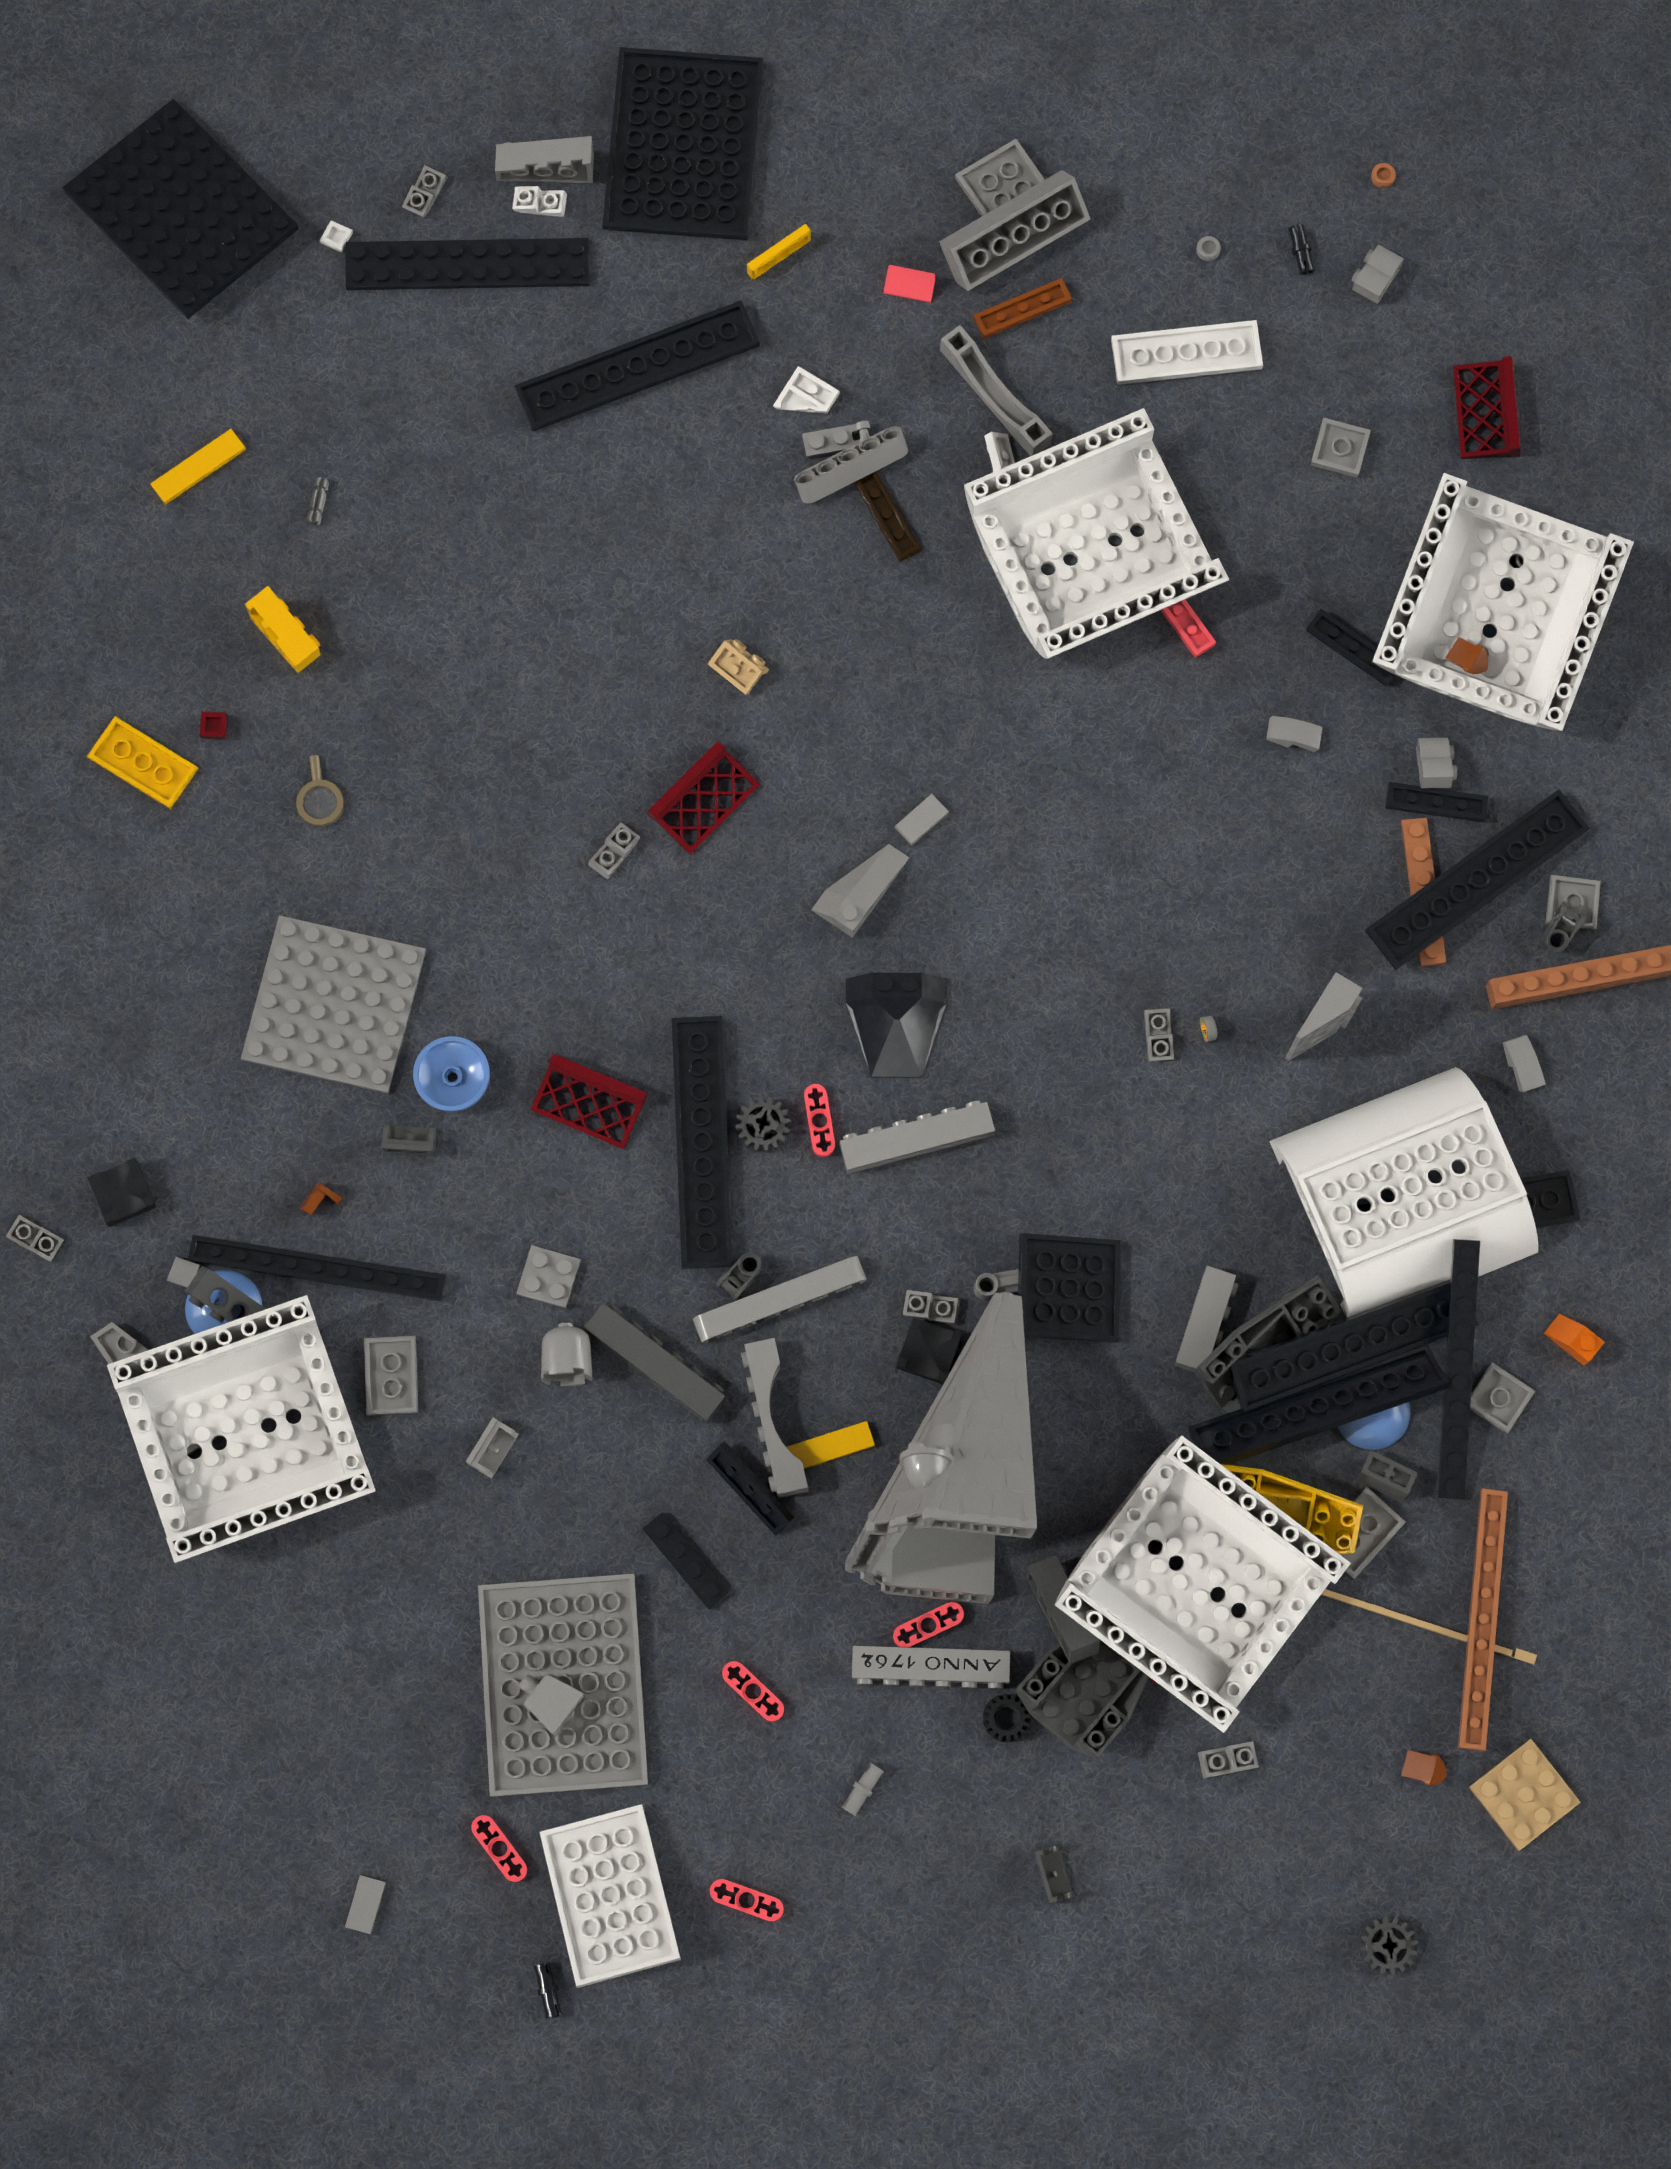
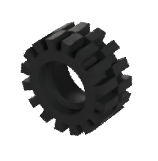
[982,1694,1030,1742]

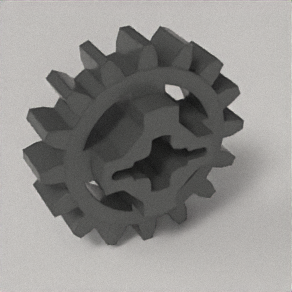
[736,1097,791,1153]
[1359,1916,1418,1975]

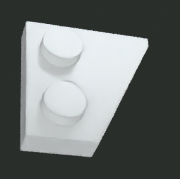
[773,366,840,414]

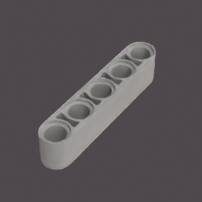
[794,426,909,503]

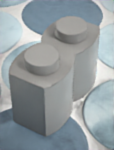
[1351,245,1404,304]
[1416,738,1457,788]

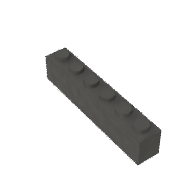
[584,1303,726,1423]

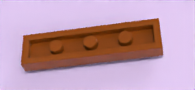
[973,278,1072,339]

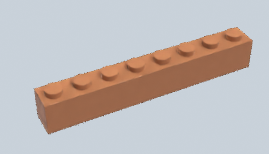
[1486,945,1671,1010]

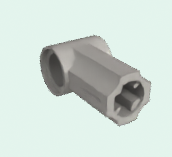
[974,1269,1019,1300]

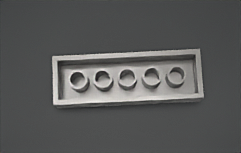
[939,170,1091,291]

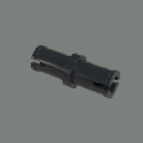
[1288,224,1315,275]
[533,1962,563,2019]

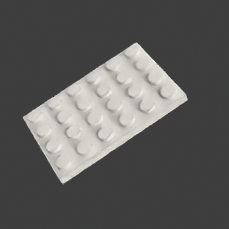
[540,1804,681,1988]

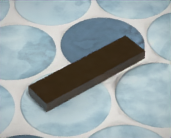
[853,471,921,562]

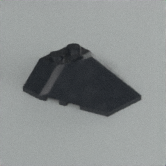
[846,973,947,1078]

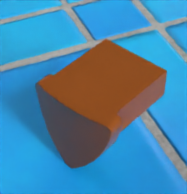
[1445,637,1488,674]
[299,1182,342,1215]
[1401,1750,1447,1786]

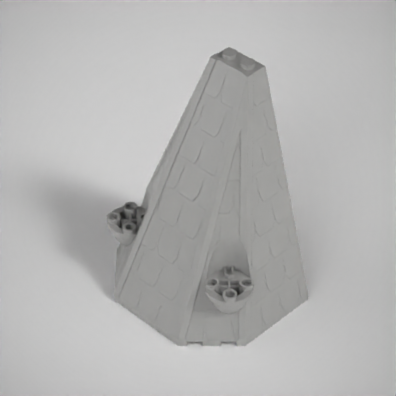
[845,1292,1037,1604]

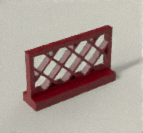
[1453,356,1520,459]
[647,741,760,854]
[530,1054,648,1149]

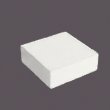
[320,220,353,253]

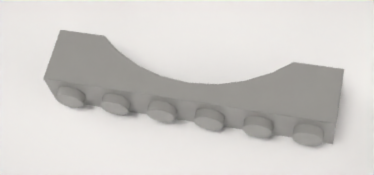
[940,325,1053,456]
[741,1338,808,1498]

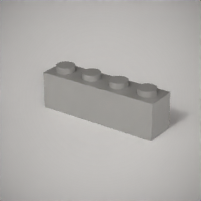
[1174,1266,1238,1372]

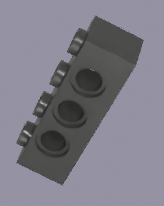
[184,1266,266,1323]

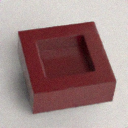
[200,712,228,739]

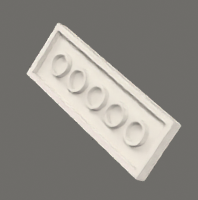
[1111,320,1263,385]

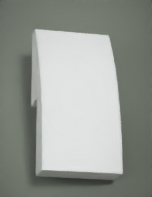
[512,186,567,217]

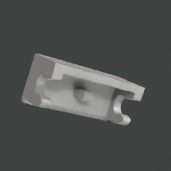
[466,1417,519,1479]

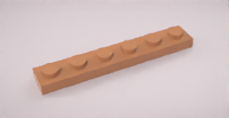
[1401,818,1446,967]

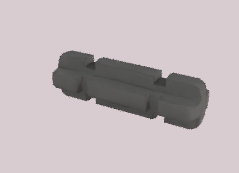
[307,477,329,525]

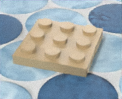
[1469,1739,1581,1851]

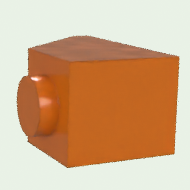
[1543,1314,1605,1366]

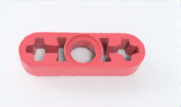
[804,1084,835,1158]
[893,1602,964,1648]
[722,1661,784,1722]
[471,1815,528,1882]
[710,1879,784,1921]

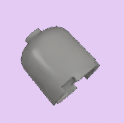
[541,1323,593,1386]

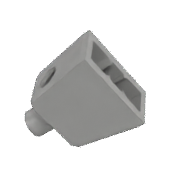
[518,1674,585,1736]

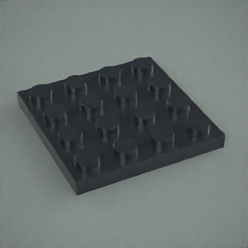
[1018,1233,1121,1343]

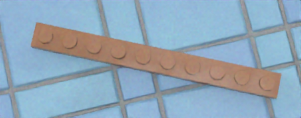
[1458,1488,1508,1752]

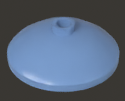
[413,1036,490,1112]
[185,1270,262,1334]
[1337,1402,1411,1450]

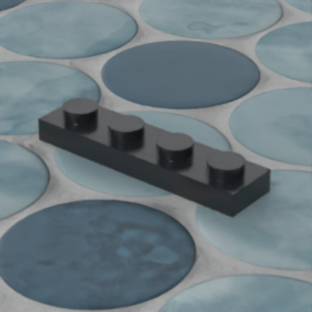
[1306,609,1395,687]
[1385,782,1489,822]
[706,1441,795,1536]
[643,1512,729,1610]

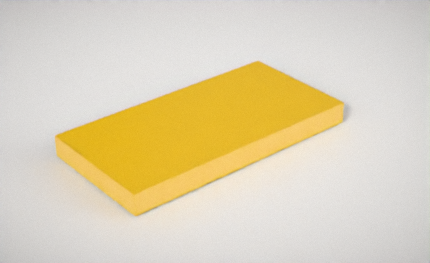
[87,716,198,809]

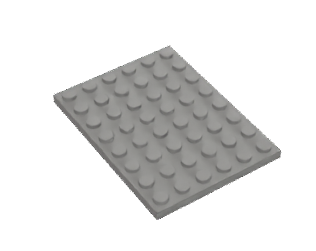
[478,1574,648,1797]

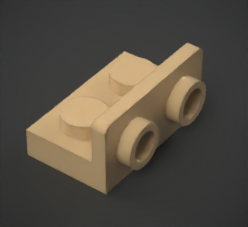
[708,639,769,695]

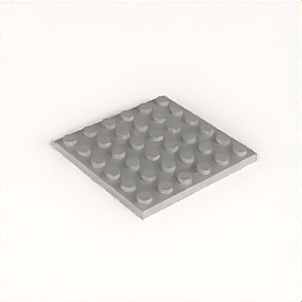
[241,915,426,1094]

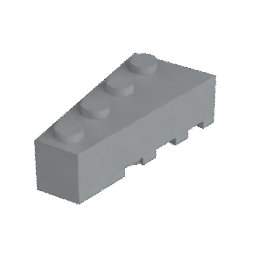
[495,136,594,183]

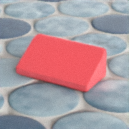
[883,265,936,303]

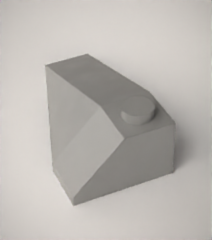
[811,844,909,938]

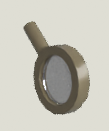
[296,755,344,827]

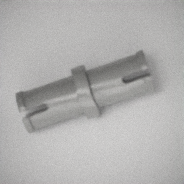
[842,1762,884,1816]

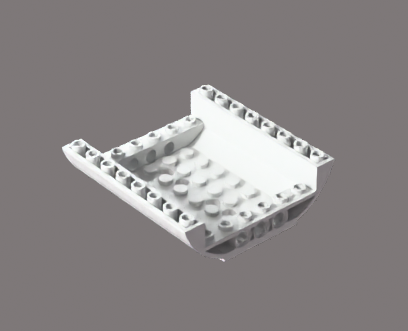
[964,408,1229,659]
[1372,473,1634,731]
[1269,1067,1538,1318]
[107,1295,375,1563]
[1055,1435,1351,1733]

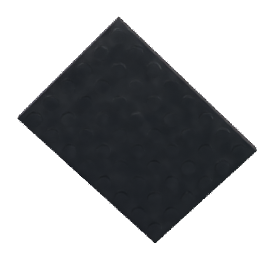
[602,47,763,240]
[62,99,299,319]

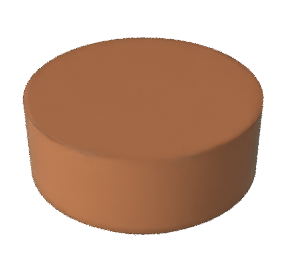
[1371,163,1396,188]

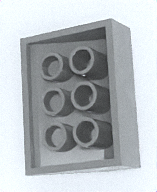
[1285,972,1362,1061]

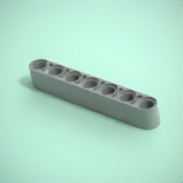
[693,1256,867,1343]

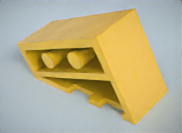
[245,586,321,673]

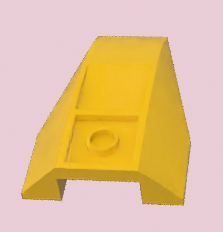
[1221,1464,1363,1554]

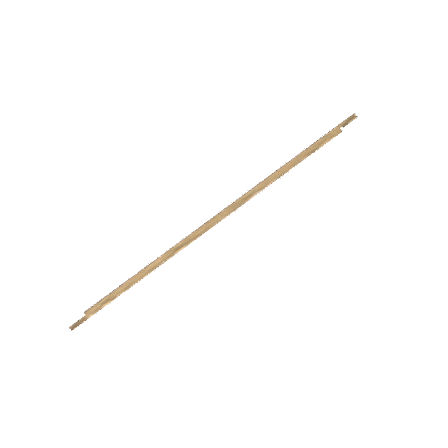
[1154,1540,1537,1665]

